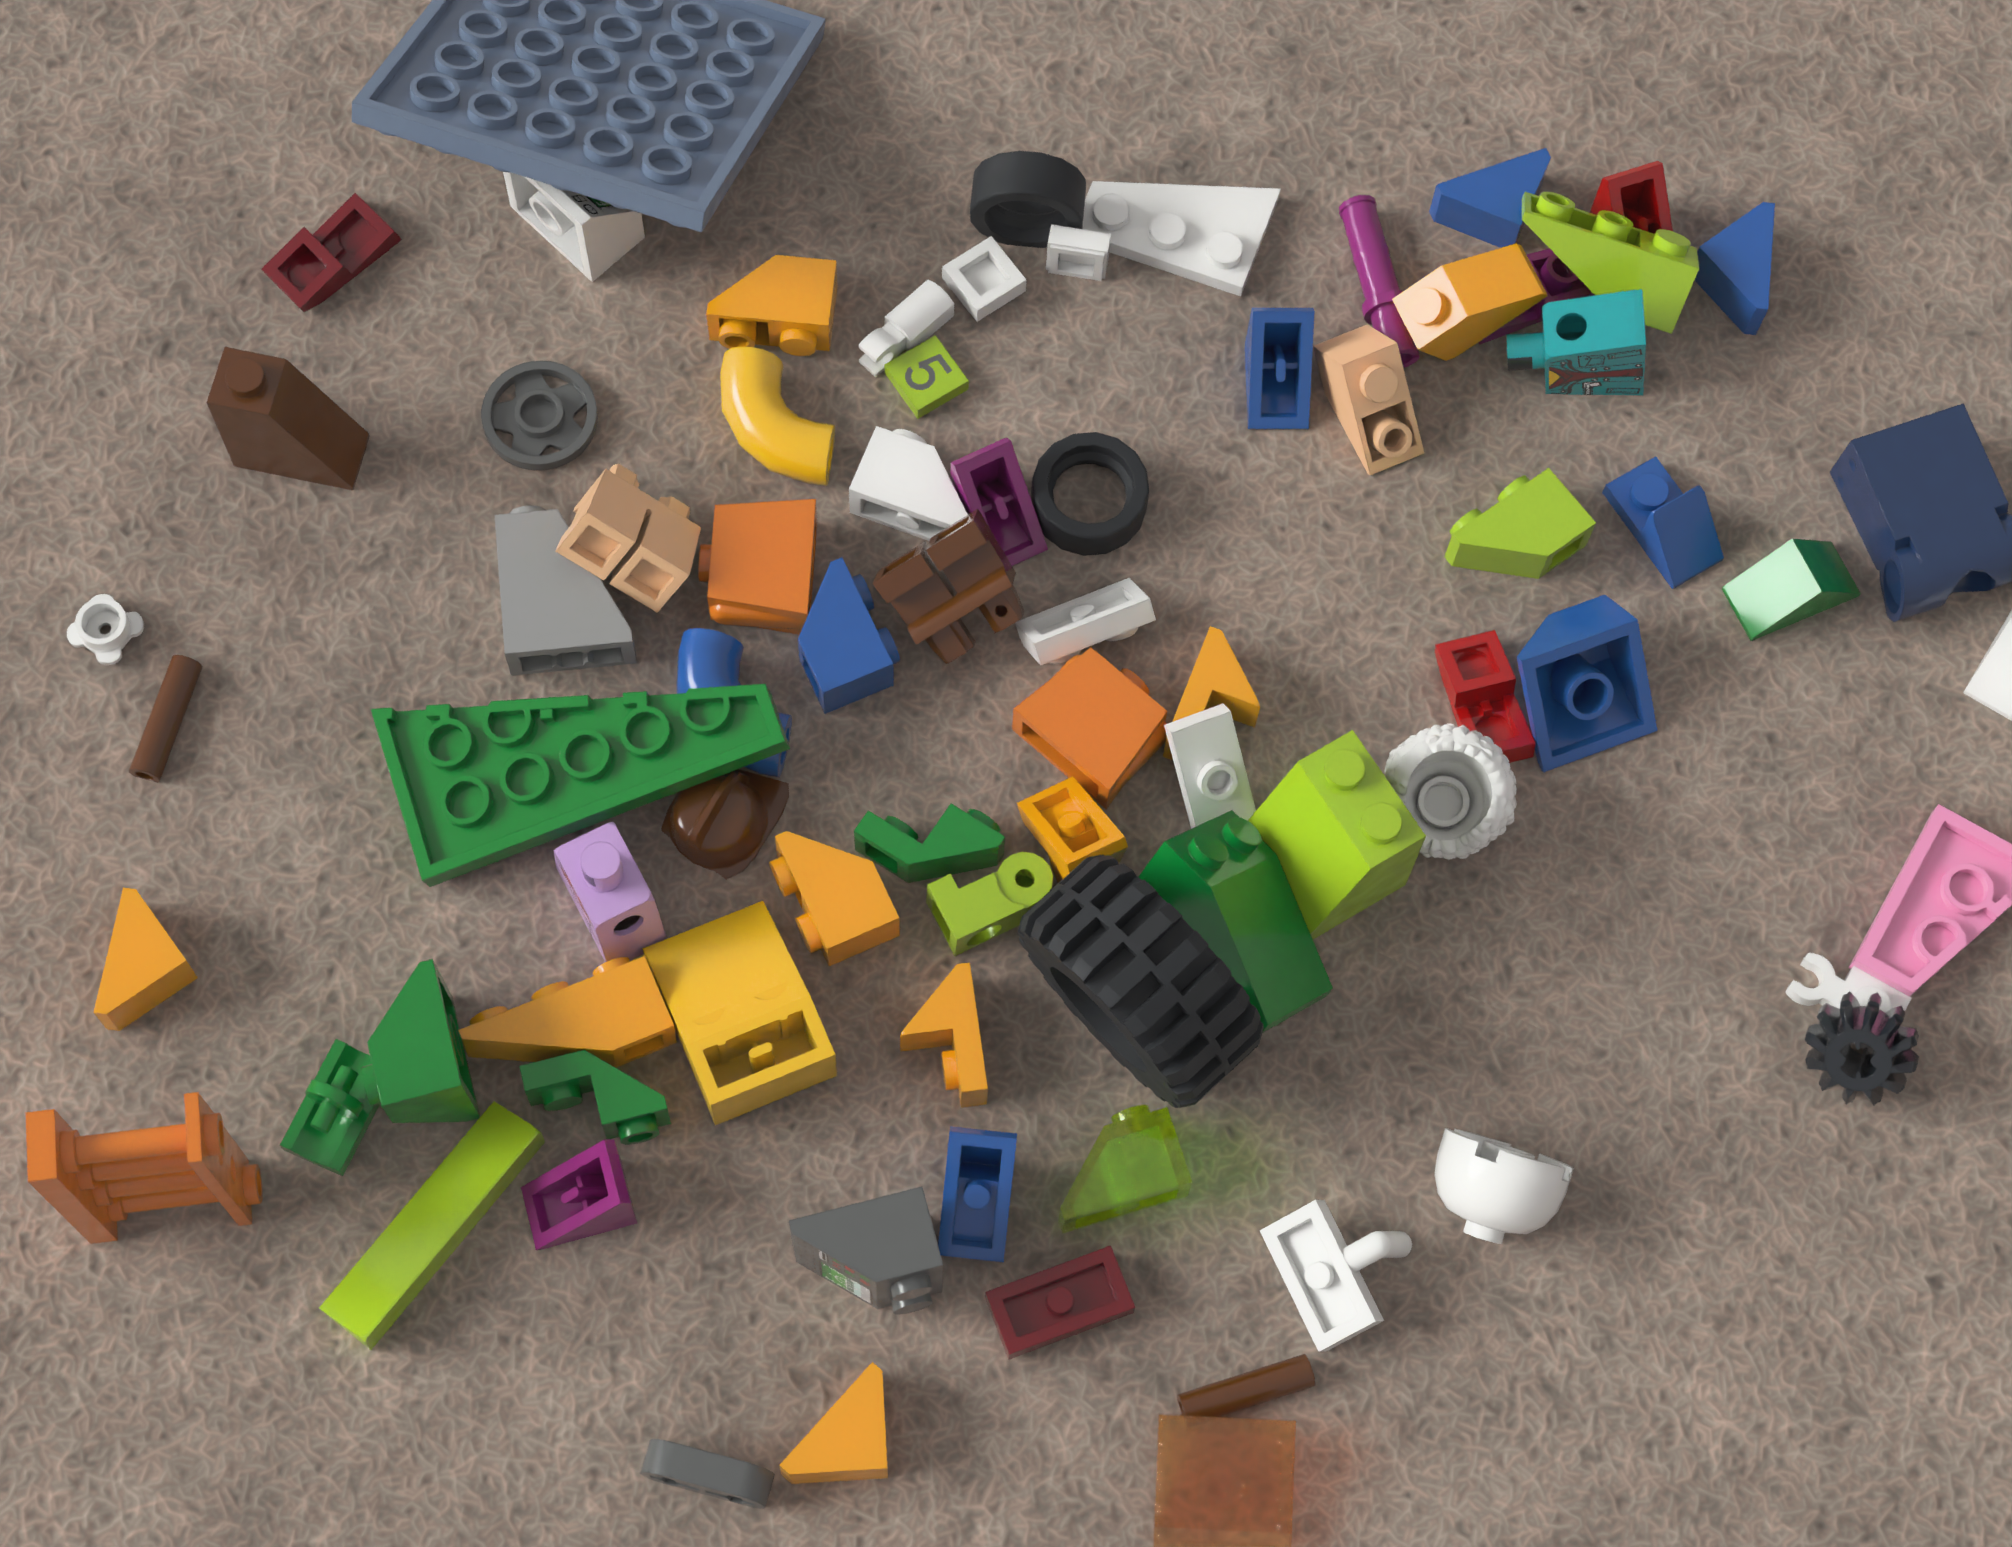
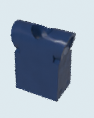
[1830,403,2012,622]

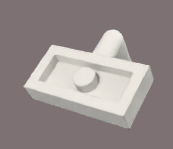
[1260,1200,1412,1352]

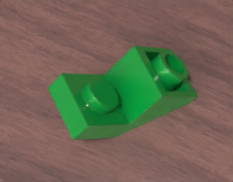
[854,803,1005,883]
[519,1050,671,1145]

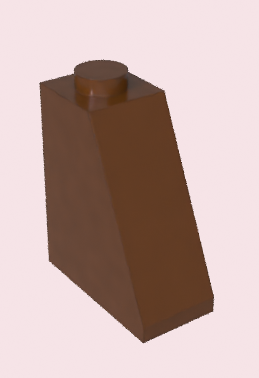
[206,347,370,491]

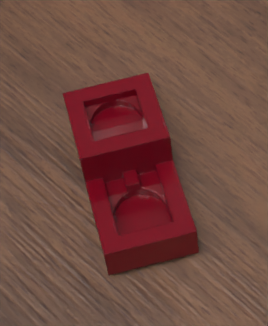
[261,193,402,312]

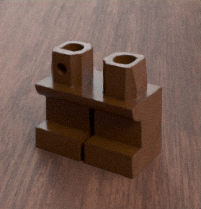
[872,509,1024,664]

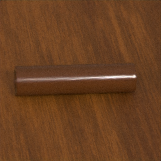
[129,655,203,783]
[1177,1354,1316,1427]

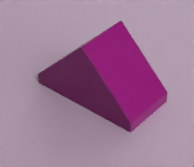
[950,437,1048,566]
[521,1139,637,1250]

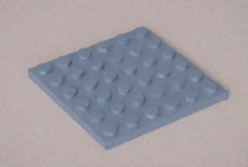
[352,0,826,232]

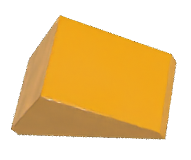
[93,887,198,1031]
[779,1362,888,1484]

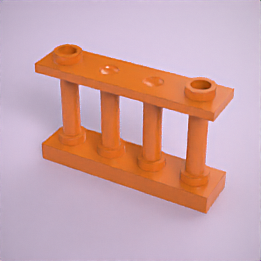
[26,1092,263,1244]

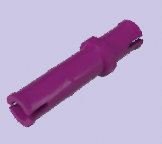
[1339,195,1420,368]

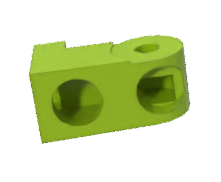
[926,852,1053,956]

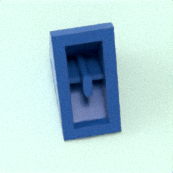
[1429,148,1551,248]
[1695,202,1775,335]
[1245,308,1315,429]

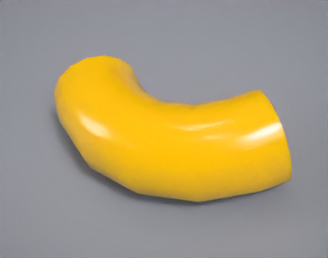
[720,347,835,486]

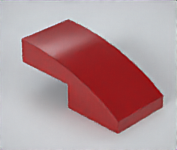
[1435,630,1536,763]

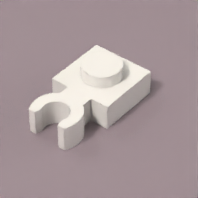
[1785,953,1912,1053]

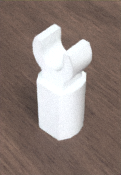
[859,280,954,377]

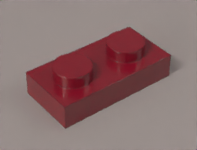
[985,1245,1135,1360]

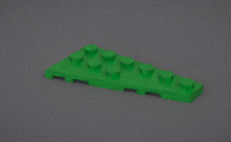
[371,684,790,887]

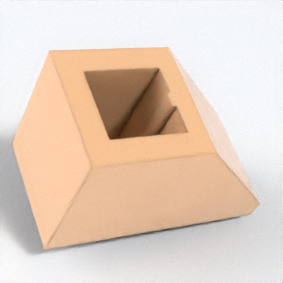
[1313,324,1424,475]

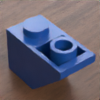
[798,557,900,714]

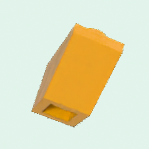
[706,255,838,356]
[769,831,900,966]

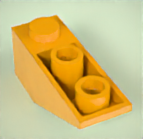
[458,956,677,1068]

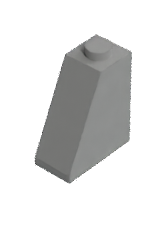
[495,505,637,676]

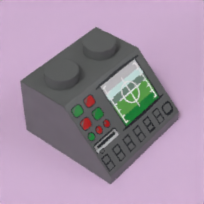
[789,1186,943,1315]

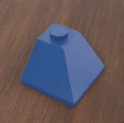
[1517,595,1658,772]

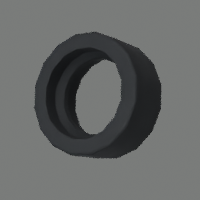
[970,151,1086,248]
[1031,432,1149,556]

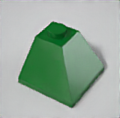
[361,959,480,1123]

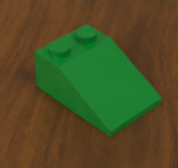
[1138,810,1333,1033]

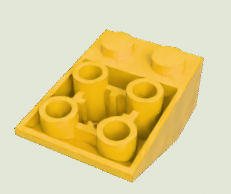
[642,901,837,1126]

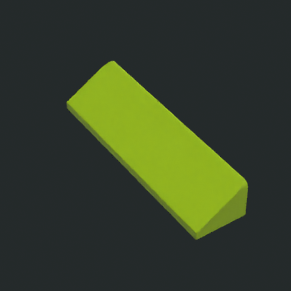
[319,1101,545,1350]

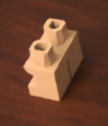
[555,464,701,613]

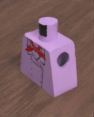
[554,822,667,962]

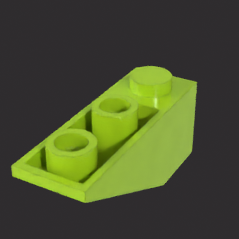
[1522,191,1699,334]

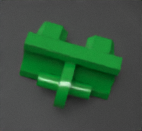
[280,1039,380,1176]

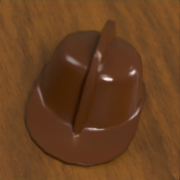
[661,769,789,880]

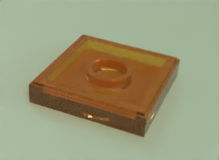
[1153,1413,1296,1547]

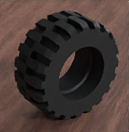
[1017,854,1264,1108]

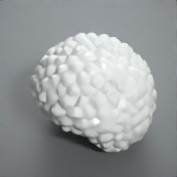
[1384,723,1517,860]

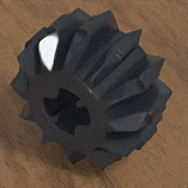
[1805,991,1919,1106]

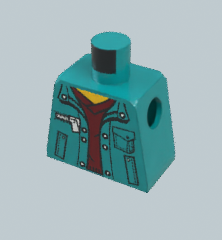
[1506,289,1646,396]

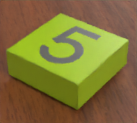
[884,335,969,419]

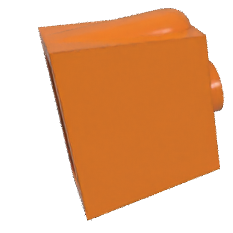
[698,499,818,635]
[1012,647,1167,810]

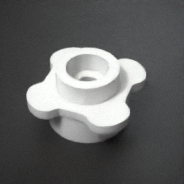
[67,594,144,665]

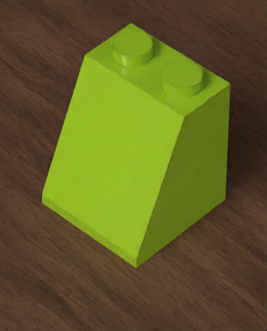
[1248,730,1426,940]

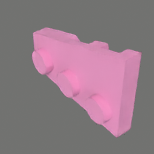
[1849,804,2012,997]

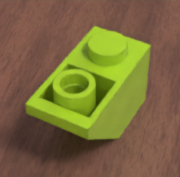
[1444,468,1596,579]

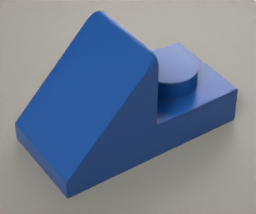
[1602,456,1724,589]
[938,1126,1017,1262]

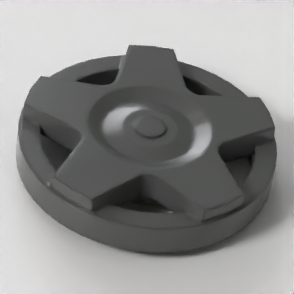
[481,361,598,470]

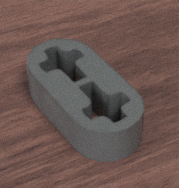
[640,1439,775,1509]

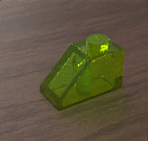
[1058,1105,1192,1234]

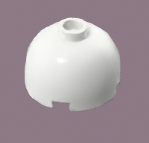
[1435,1128,1574,1244]

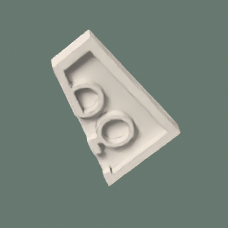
[1082,181,1281,296]

